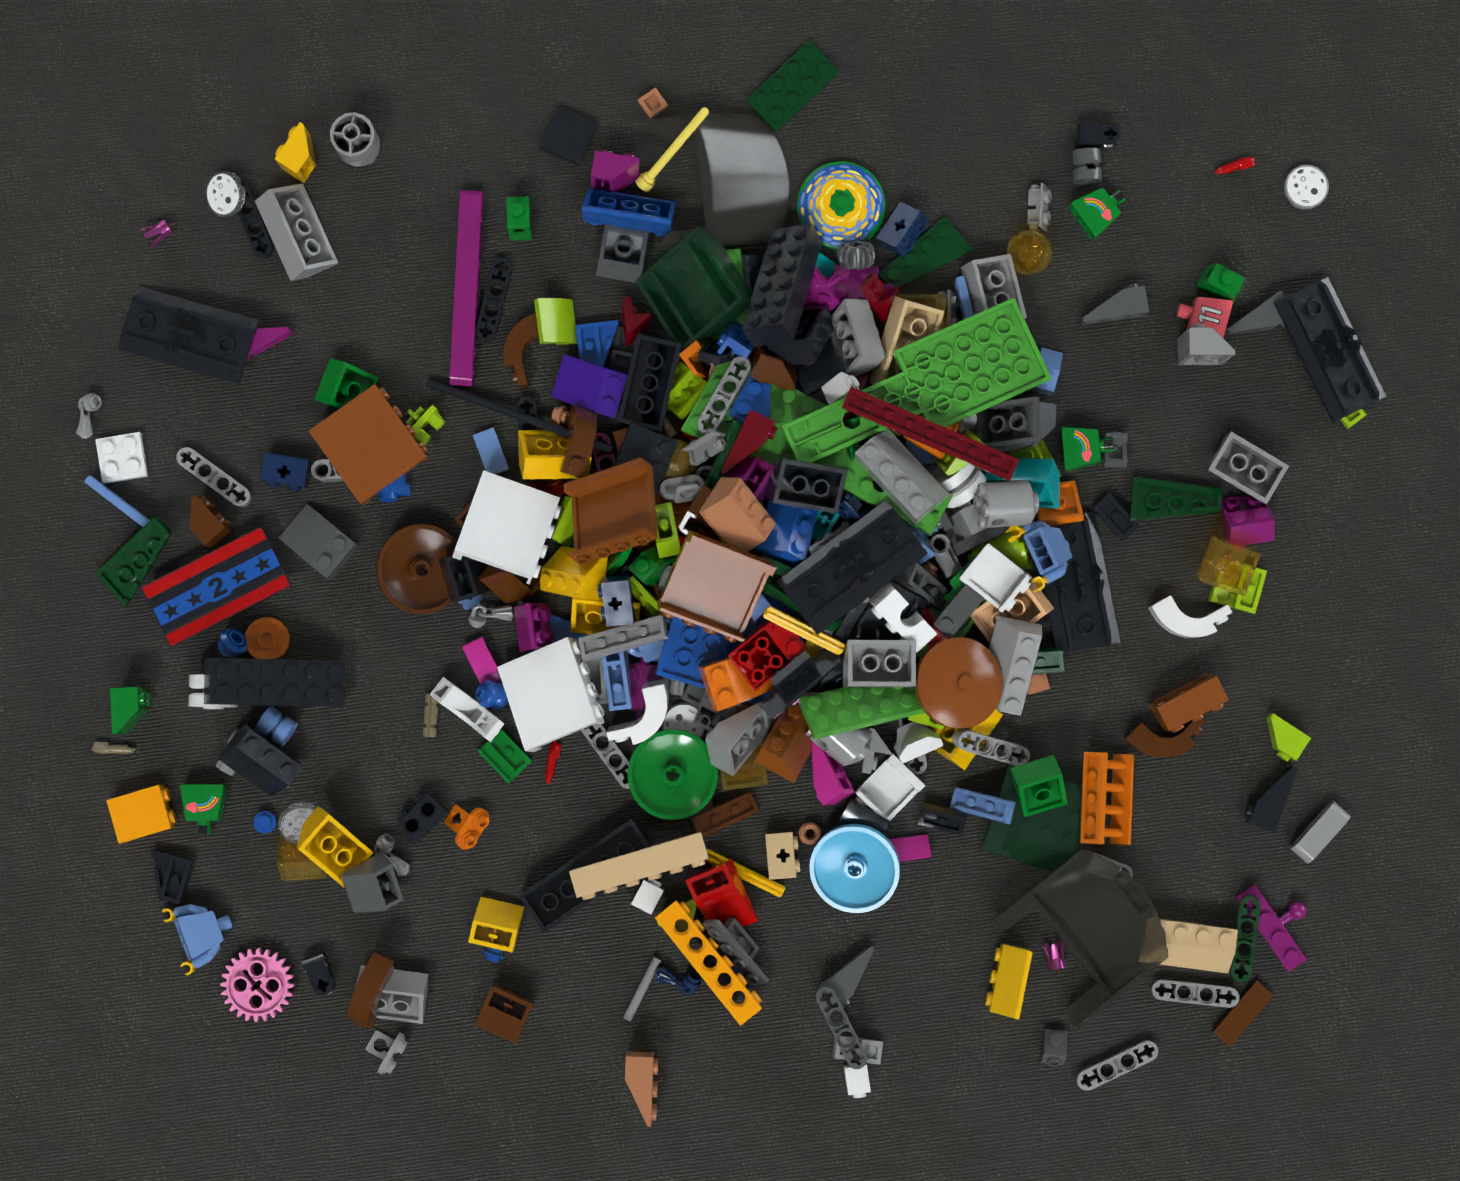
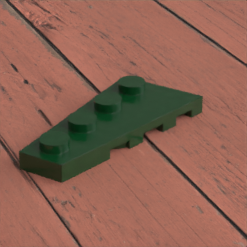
[878,217,974,288]
[1129,477,1222,521]
[95,515,172,607]

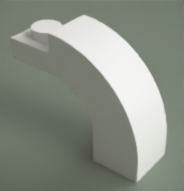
[1148,596,1232,638]
[430,677,504,742]
[607,679,669,745]

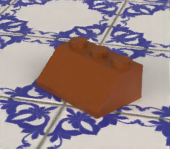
[1147,673,1229,733]
[754,704,812,783]

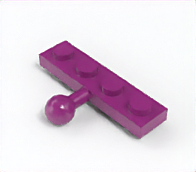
[1236,884,1307,972]

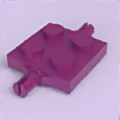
[833,265,893,309]
[804,266,843,313]
[629,657,666,720]

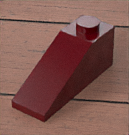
[721,410,778,474]

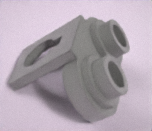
[660,475,705,504]
[366,1030,408,1075]

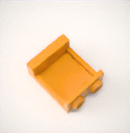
[106,785,177,844]

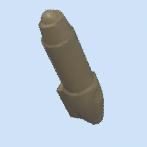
[92,742,135,754]

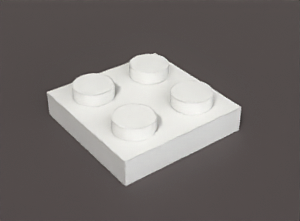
[95,432,148,484]

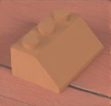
[699,478,776,552]

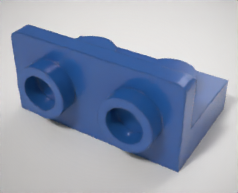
[717,320,753,358]

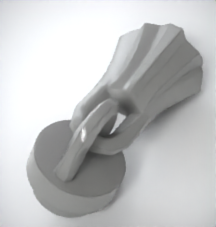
[76,393,102,439]
[468,605,515,628]
[374,834,410,876]

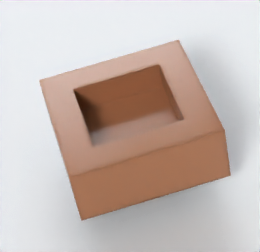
[638,87,668,120]
[1027,673,1050,695]

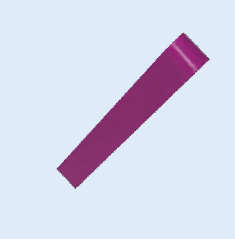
[450,190,484,386]

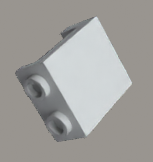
[959,543,1031,613]
[854,754,925,821]

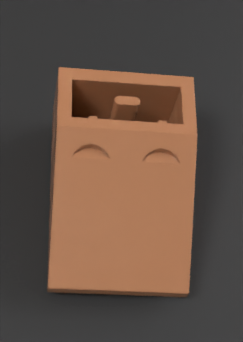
[625,1051,659,1127]

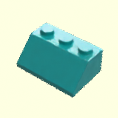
[985,458,1060,508]

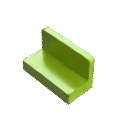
[551,496,573,547]

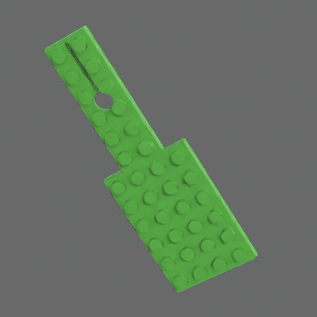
[780,298,1052,463]
[681,361,953,536]

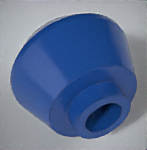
[218,629,247,658]

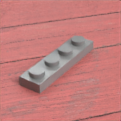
[578,615,669,662]

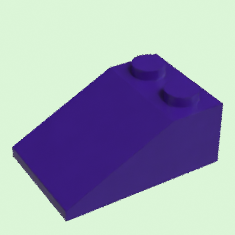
[551,354,628,418]

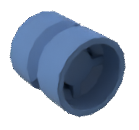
[255,706,298,747]

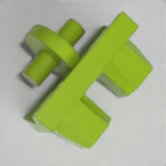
[405,405,445,445]

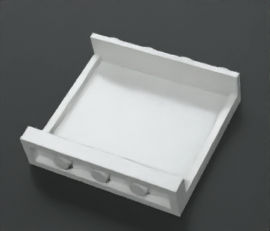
[453,470,561,584]
[497,637,605,752]

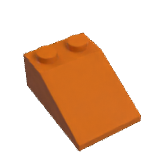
[698,657,775,712]

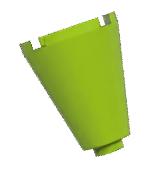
[968,526,1032,570]

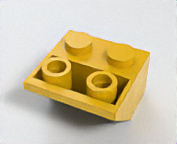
[275,122,316,183]
[468,896,525,953]

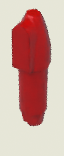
[1215,157,1255,175]
[545,741,561,784]

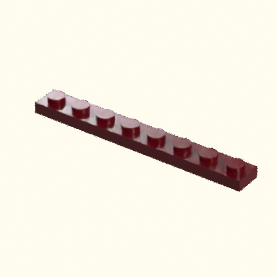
[841,387,1019,481]

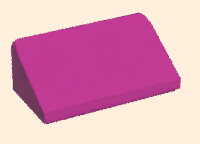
[889,834,932,861]

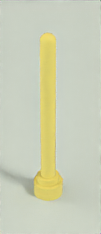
[635,107,709,192]

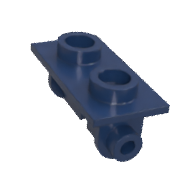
[838,492,869,525]

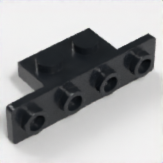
[759,648,841,720]

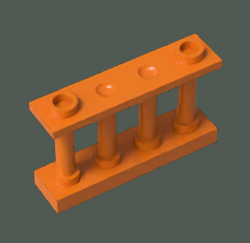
[1080,752,1134,845]

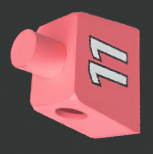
[1177,297,1233,338]

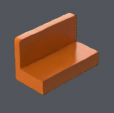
[679,340,709,380]

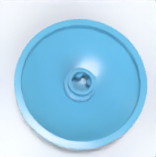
[810,824,900,913]

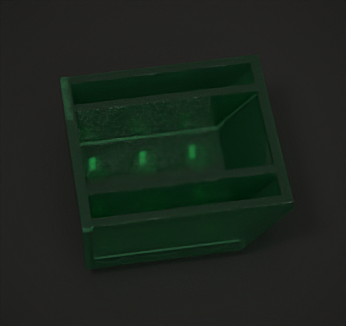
[636,226,752,353]
[981,764,1082,876]

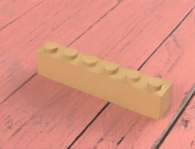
[569,832,709,900]

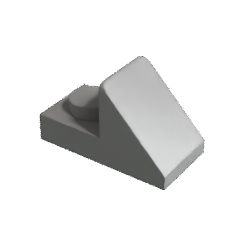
[861,728,892,774]

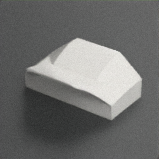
[894,722,943,764]

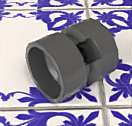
[1072,148,1102,185]

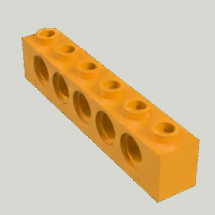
[655,900,762,1026]

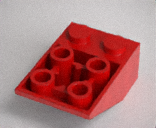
[727,619,808,692]
[685,858,759,927]

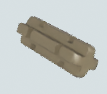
[423,693,438,738]

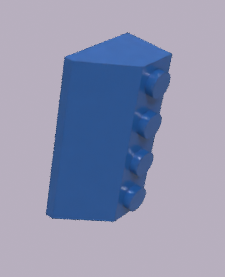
[582,188,676,236]
[754,498,818,568]

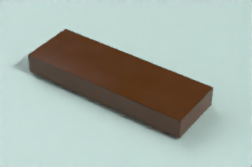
[689,791,760,838]
[1212,980,1274,1047]

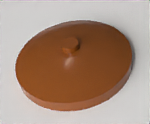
[915,637,1003,729]

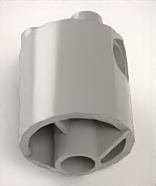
[330,112,380,167]
[973,480,1039,528]
[805,727,872,766]

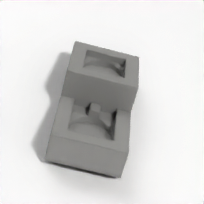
[832,1035,883,1064]

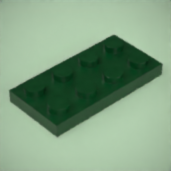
[746,40,840,133]

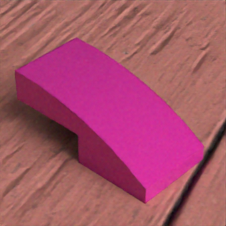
[462,636,501,684]

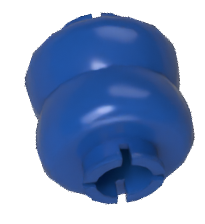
[476,680,508,710]

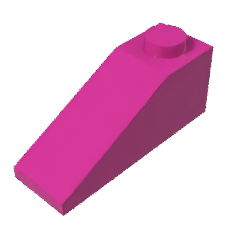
[812,742,854,806]

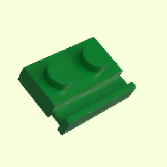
[478,729,532,784]

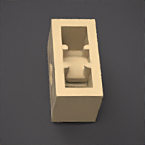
[765,832,800,880]

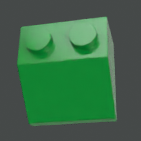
[314,358,378,410]
[110,687,151,734]
[1010,755,1068,817]

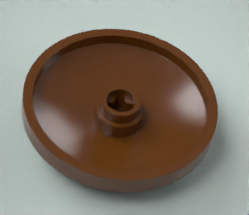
[376,524,457,614]

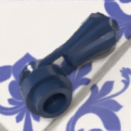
[655,967,701,995]

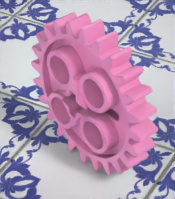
[220,948,295,1022]

